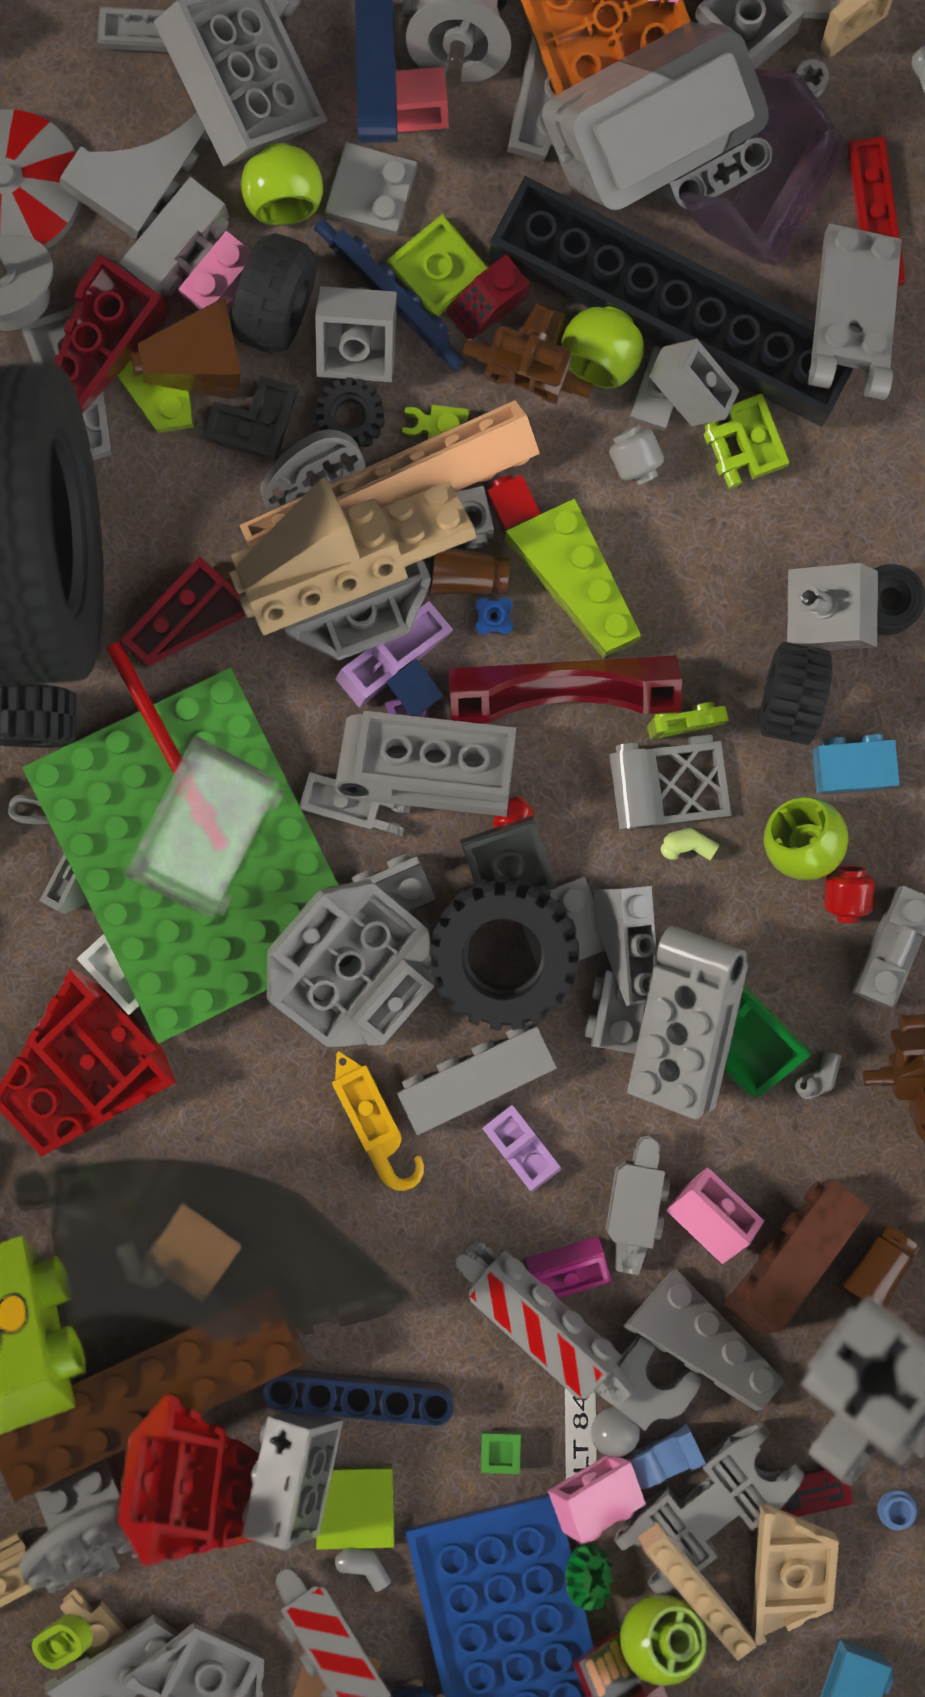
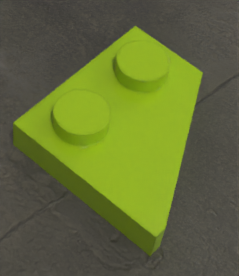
[117,360,194,433]
[647,702,729,741]

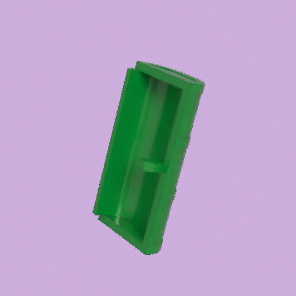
[724,985,812,1099]

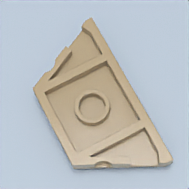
[751,1504,839,1645]

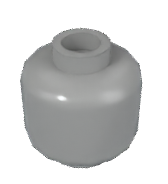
[609,425,664,485]

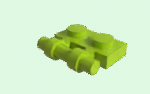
[703,394,790,489]

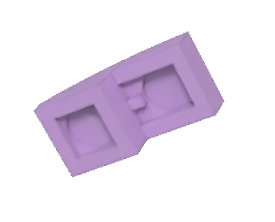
[482,1105,562,1193]

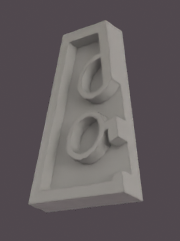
[44,1614,180,1697]

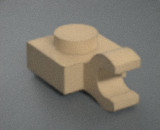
[60,1588,128,1657]

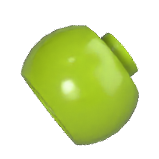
[241,143,323,226]
[561,306,644,389]
[764,797,849,881]
[620,1594,707,1686]

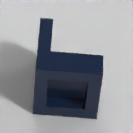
[386,659,444,716]

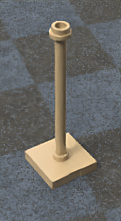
[820,0,893,58]

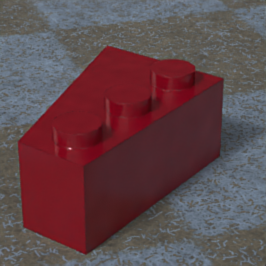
[120,556,247,668]

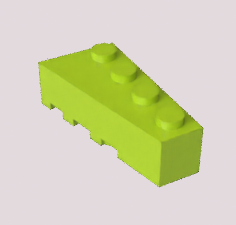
[505,498,641,659]

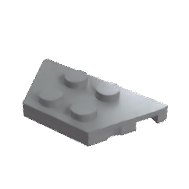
[124,1623,264,1697]

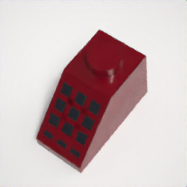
[447,254,530,340]

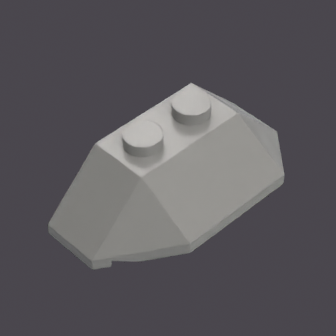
[284,560,431,661]

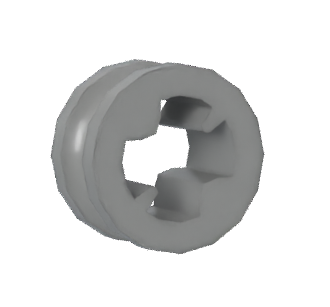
[793,59,829,99]

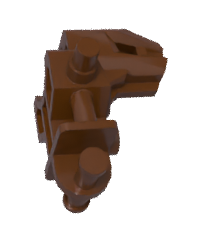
[463,303,593,404]
[863,1014,925,1143]

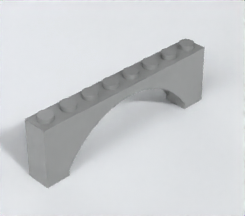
[60,0,301,240]

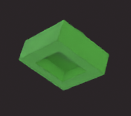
[481,1430,521,1474]

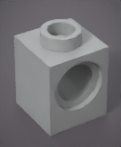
[456,486,494,549]

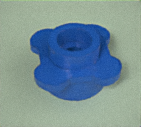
[475,597,513,635]

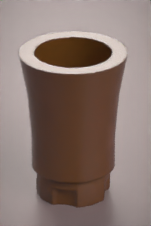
[429,548,510,596]
[837,1225,919,1308]

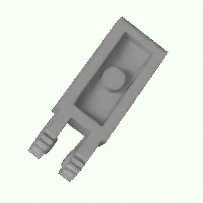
[299,772,411,836]

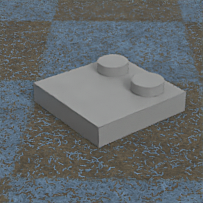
[325,142,418,237]
[521,877,605,968]

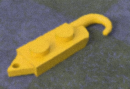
[332,1051,424,1191]

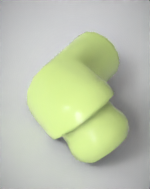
[661,828,720,860]

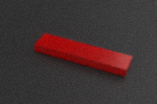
[846,136,906,286]

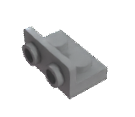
[352,853,436,912]
[585,970,645,1054]

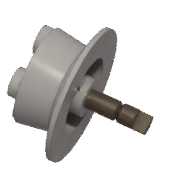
[406,0,511,88]

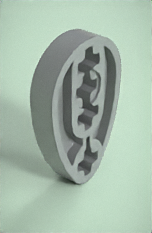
[260,429,366,511]

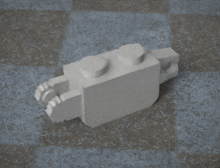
[605,1135,670,1275]

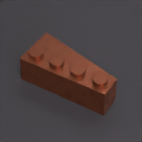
[722,1178,870,1334]

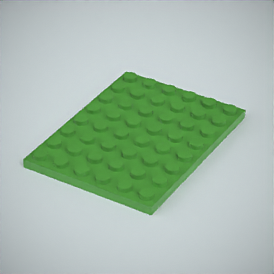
[22,668,339,1044]

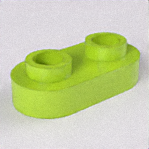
[32,1614,93,1670]

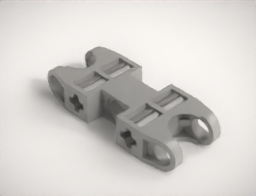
[614,1422,804,1593]

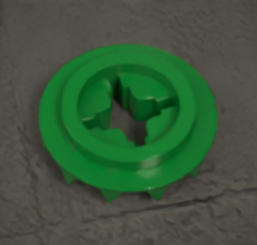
[565,1544,615,1610]

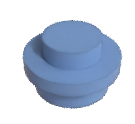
[877,1489,917,1530]

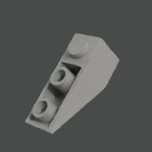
[593,886,658,1006]

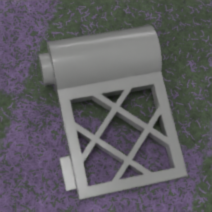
[609,735,731,830]

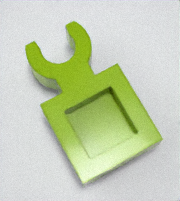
[402,405,469,439]

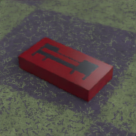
[779,1467,854,1517]

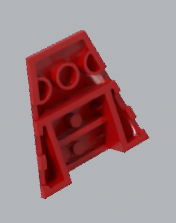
[0,968,177,1157]
[118,1395,260,1566]

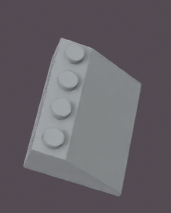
[154,0,328,167]

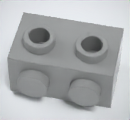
[649,339,739,426]

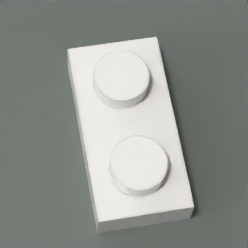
[77,934,139,1015]

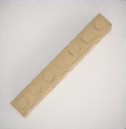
[638,1522,757,1661]

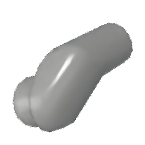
[795,1051,842,1099]
[335,1547,391,1592]

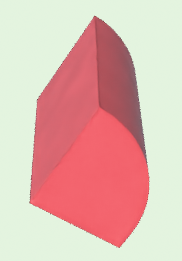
[396,67,449,133]

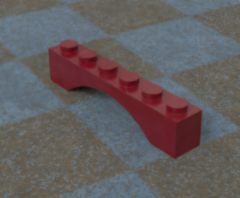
[449,655,682,723]

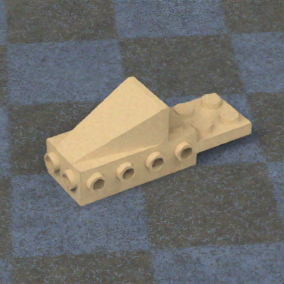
[230,477,477,636]

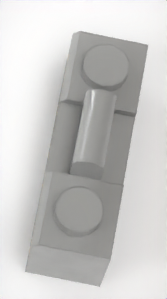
[119,177,229,298]
[851,886,925,1008]

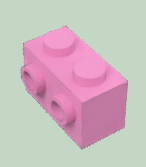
[179,231,252,313]
[666,1167,764,1264]
[548,1456,646,1544]

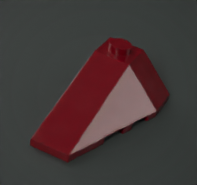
[54,254,170,414]

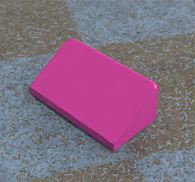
[526,1237,612,1298]

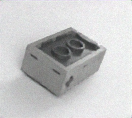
[243,1412,343,1550]

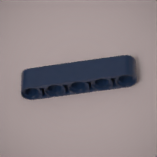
[355,0,398,144]
[263,1369,454,1426]

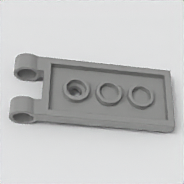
[808,223,902,400]

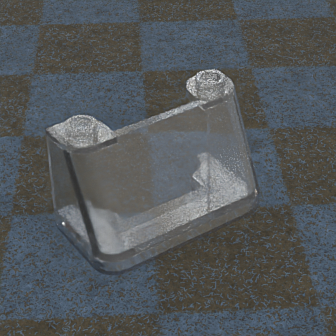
[125,735,285,920]

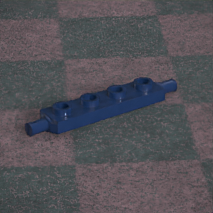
[314,218,466,372]

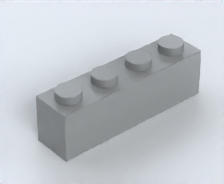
[397,1023,557,1135]

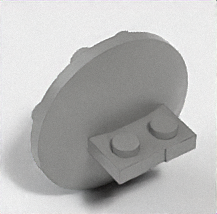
[19,1457,137,1593]

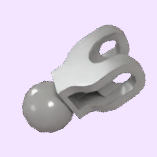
[591,1334,701,1458]

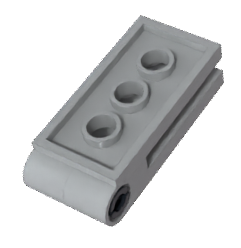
[335,711,517,817]
[627,926,748,1120]

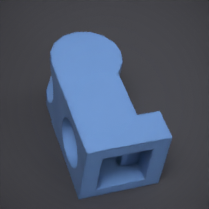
[625,1424,706,1489]

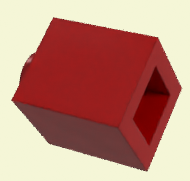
[487,474,541,535]

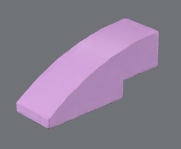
[336,601,453,708]

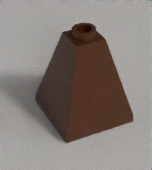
[131,299,241,399]

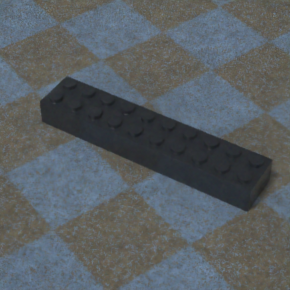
[489,176,854,427]

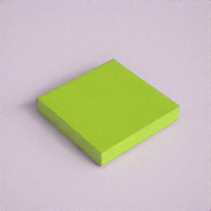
[385,214,488,317]
[316,1465,395,1550]

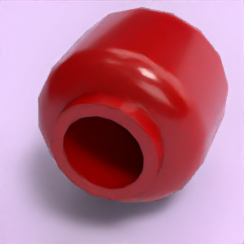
[824,865,875,924]

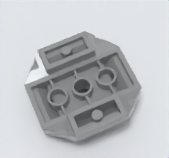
[267,879,435,1047]

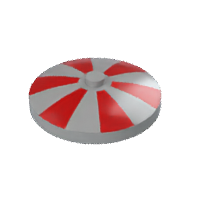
[0,109,82,249]

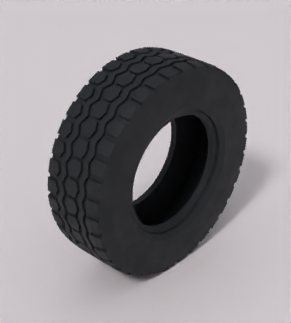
[0,362,104,686]

